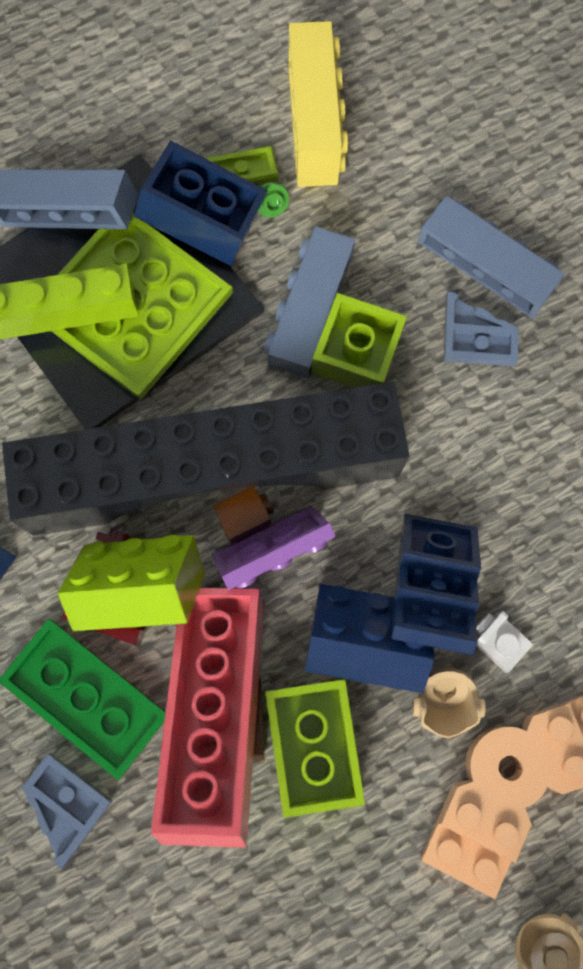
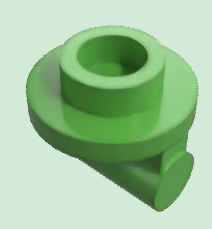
[259,182,289,217]

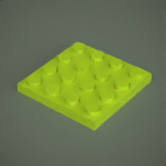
[52,214,233,400]

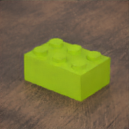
[57,535,205,631]
[265,679,365,818]

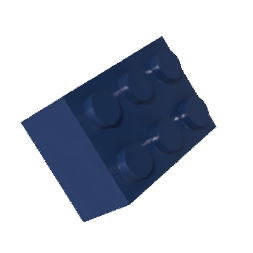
[134,140,267,266]
[305,584,434,694]

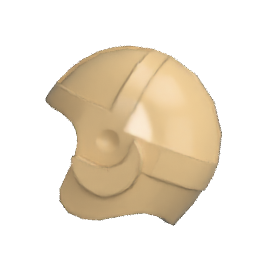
[411,666,485,738]
[514,913,583,969]

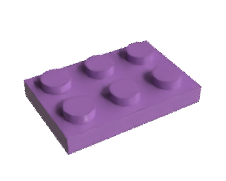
[211,505,336,590]

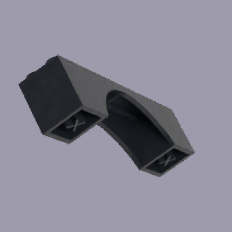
[2,381,410,536]

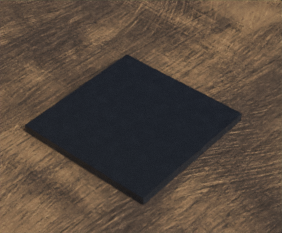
[0,154,264,429]

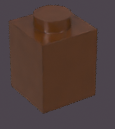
[213,487,274,544]

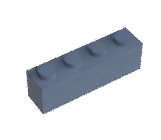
[0,169,138,229]
[418,195,565,319]
[263,226,355,379]

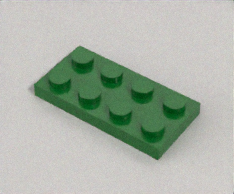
[0,618,166,781]

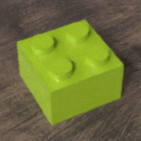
[311,293,407,388]

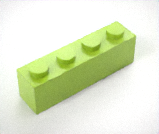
[0,264,139,340]

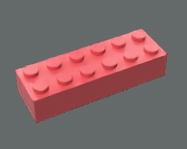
[151,588,264,848]

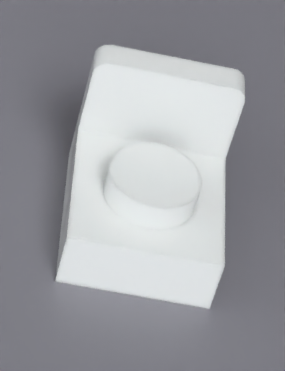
[476,611,534,673]

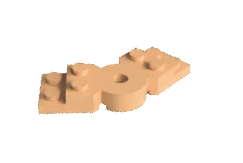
[420,696,583,899]

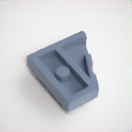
[443,292,519,367]
[22,753,113,869]

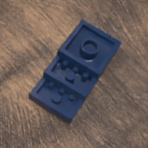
[391,514,481,655]

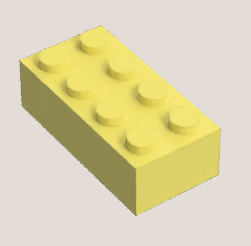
[288,21,348,187]

